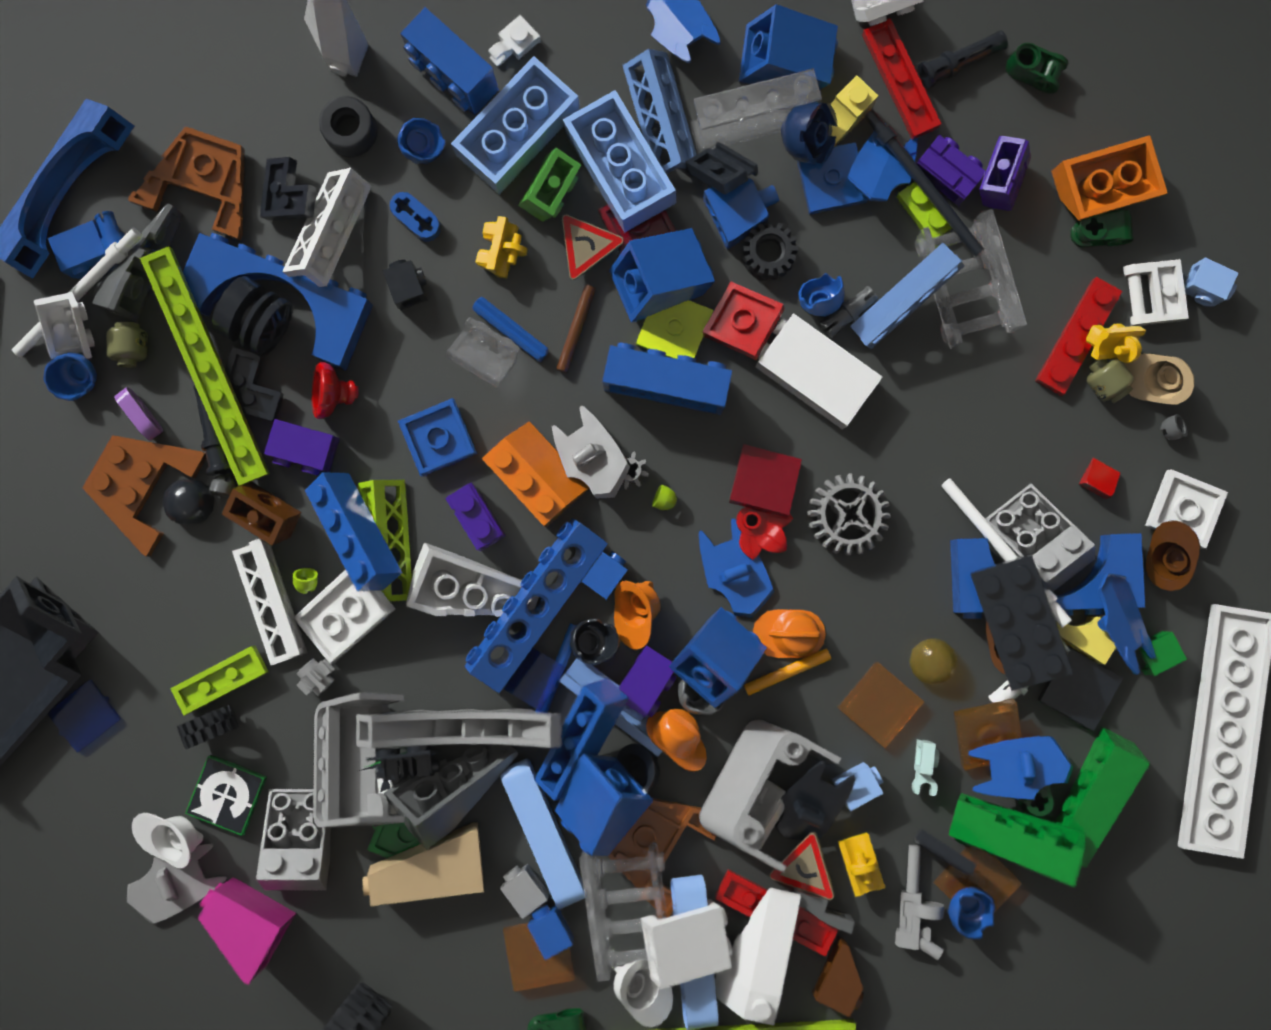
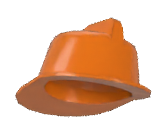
[614,581,661,650]
[753,609,826,658]
[646,709,707,772]

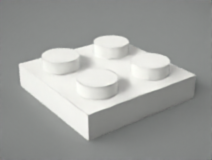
[1145,469,1228,549]

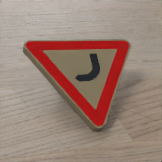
[562,214,624,280]
[769,832,835,900]

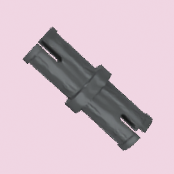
[820,286,879,338]

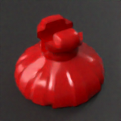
[311,362,359,419]

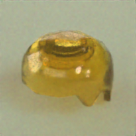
[909,638,958,684]

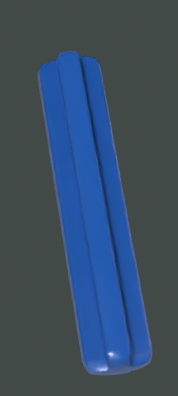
[472,297,549,362]

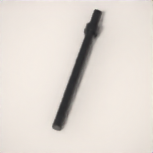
[864,109,985,257]

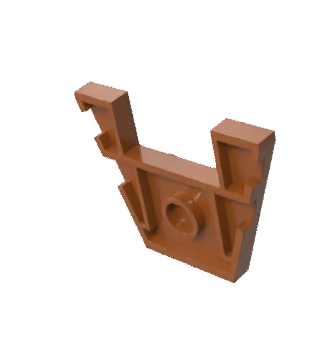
[128,126,245,241]
[82,435,206,557]
[608,798,716,919]

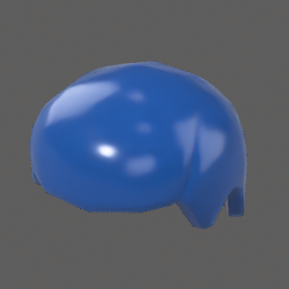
[398,118,445,164]
[798,273,845,316]
[43,352,97,401]
[948,887,995,939]

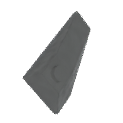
[92,203,183,323]
[384,744,518,849]

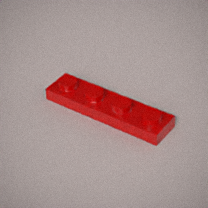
[862,18,941,140]
[1035,276,1122,396]
[714,869,839,957]

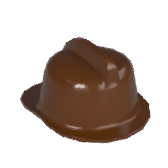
[1145,520,1200,591]

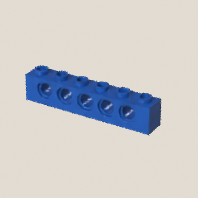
[465,518,608,693]

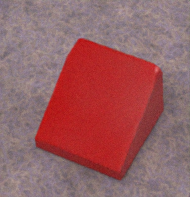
[1078,458,1120,499]

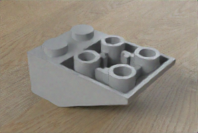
[985,484,1095,592]
[256,789,331,890]

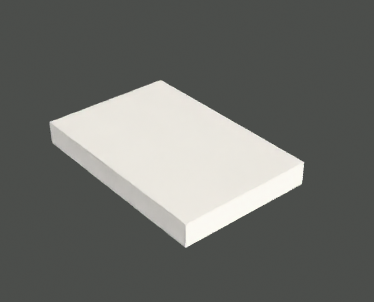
[293,570,395,664]

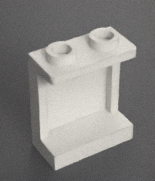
[641,899,733,989]

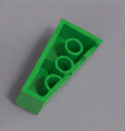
[1053,726,1150,868]
[949,793,1085,887]

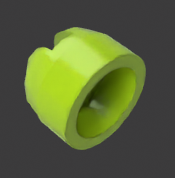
[652,484,677,511]
[293,568,318,594]

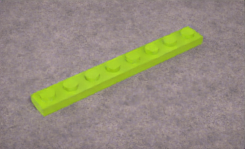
[140,246,270,486]

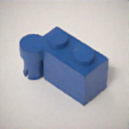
[48,211,125,279]

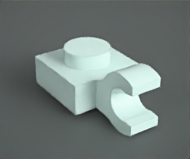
[912,739,939,796]

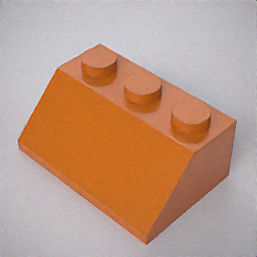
[1051,135,1168,220]
[482,421,589,528]

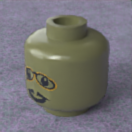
[106,322,148,368]
[1087,358,1134,403]

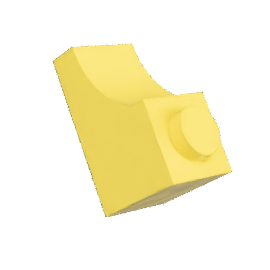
[831,75,878,147]
[1056,615,1116,665]

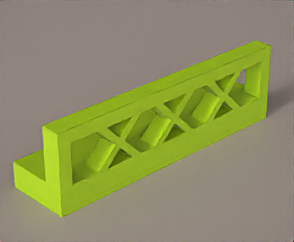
[358,480,412,602]

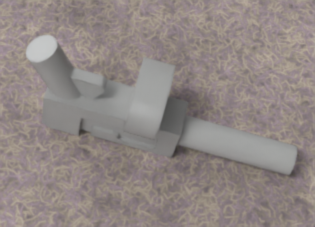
[895,845,944,960]

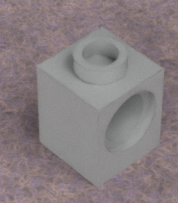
[500,864,549,919]

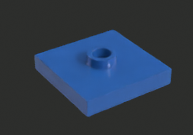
[797,142,868,215]
[398,398,477,477]

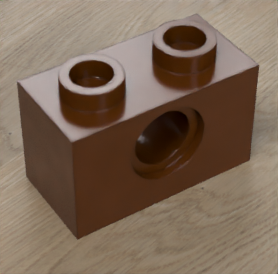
[222,482,302,546]

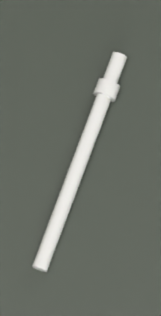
[12,228,142,357]
[941,478,1072,628]

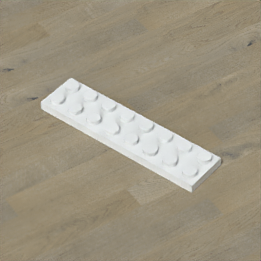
[1178,604,1271,859]

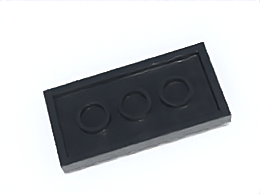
[970,554,1073,691]

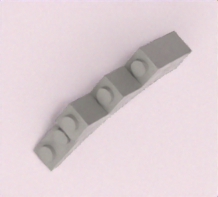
[356,708,562,748]

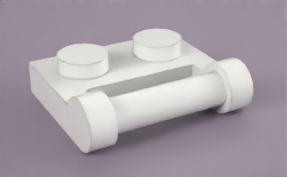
[1123,259,1189,327]

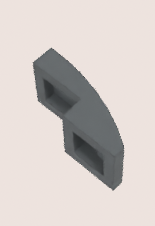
[793,888,855,934]

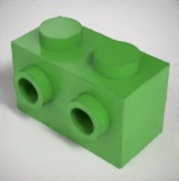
[518,148,581,222]

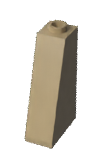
[363,822,484,906]

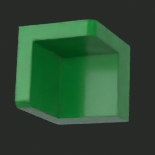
[1139,631,1187,676]

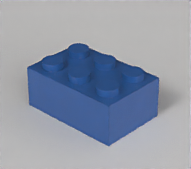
[400,7,499,116]

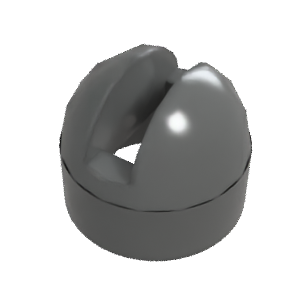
[1160,414,1188,441]
[209,474,235,498]

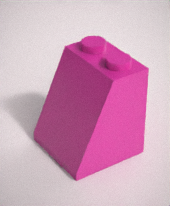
[198,877,296,985]

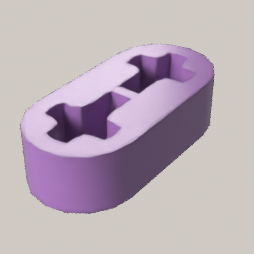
[114,387,163,441]

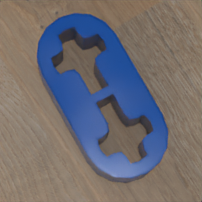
[390,192,441,241]

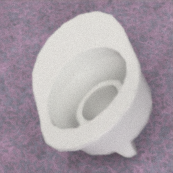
[131,813,203,868]
[614,959,673,1027]

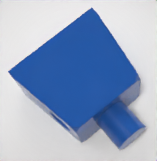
[703,178,779,250]

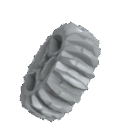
[807,473,891,556]

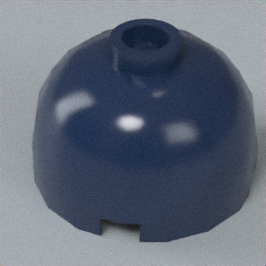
[781,101,837,165]

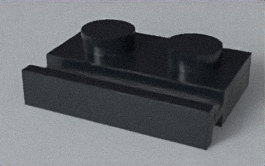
[685,142,759,195]

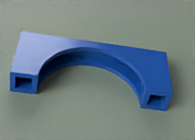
[0,98,135,279]
[183,233,373,371]
[950,533,1145,619]

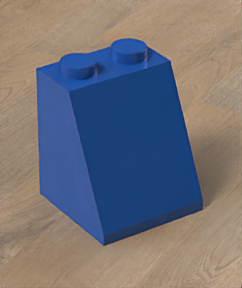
[739,4,838,92]
[609,228,715,323]
[669,607,767,708]
[555,753,654,856]

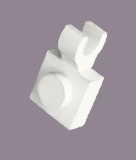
[488,15,540,67]

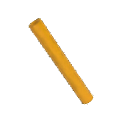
[743,648,831,696]

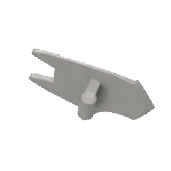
[552,406,630,499]
[127,844,227,924]

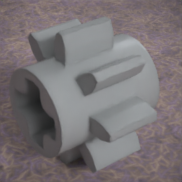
[624,452,649,490]
[296,658,335,696]

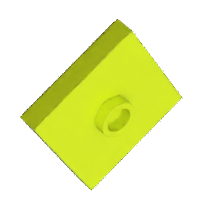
[636,300,713,359]

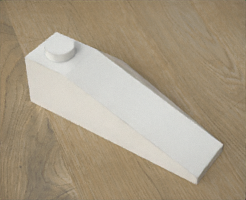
[304,0,368,77]
[406,543,539,617]
[715,888,801,1025]

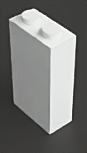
[756,313,882,430]

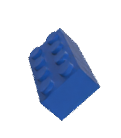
[603,343,732,415]

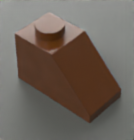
[812,935,864,1017]

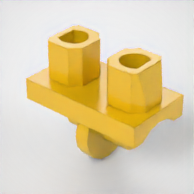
[476,216,528,279]
[1086,324,1146,363]
[838,832,885,897]

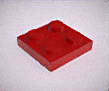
[702,282,785,360]

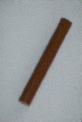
[556,285,596,373]

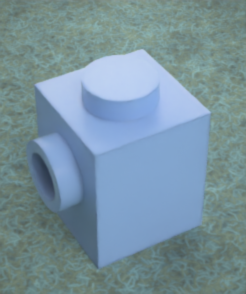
[1184,257,1238,307]

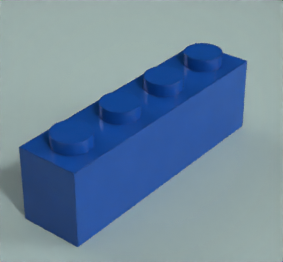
[305,472,402,592]
[534,678,628,801]

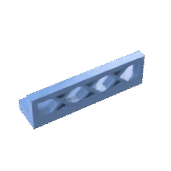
[623,49,696,174]
[850,243,964,349]
[559,658,662,756]

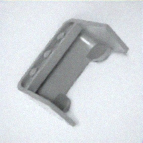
[313,693,404,827]
[699,720,841,872]

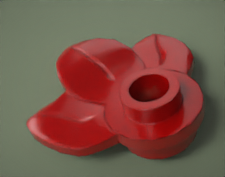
[736,507,793,560]

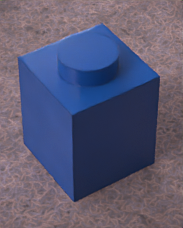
[581,551,628,600]
[527,905,574,960]

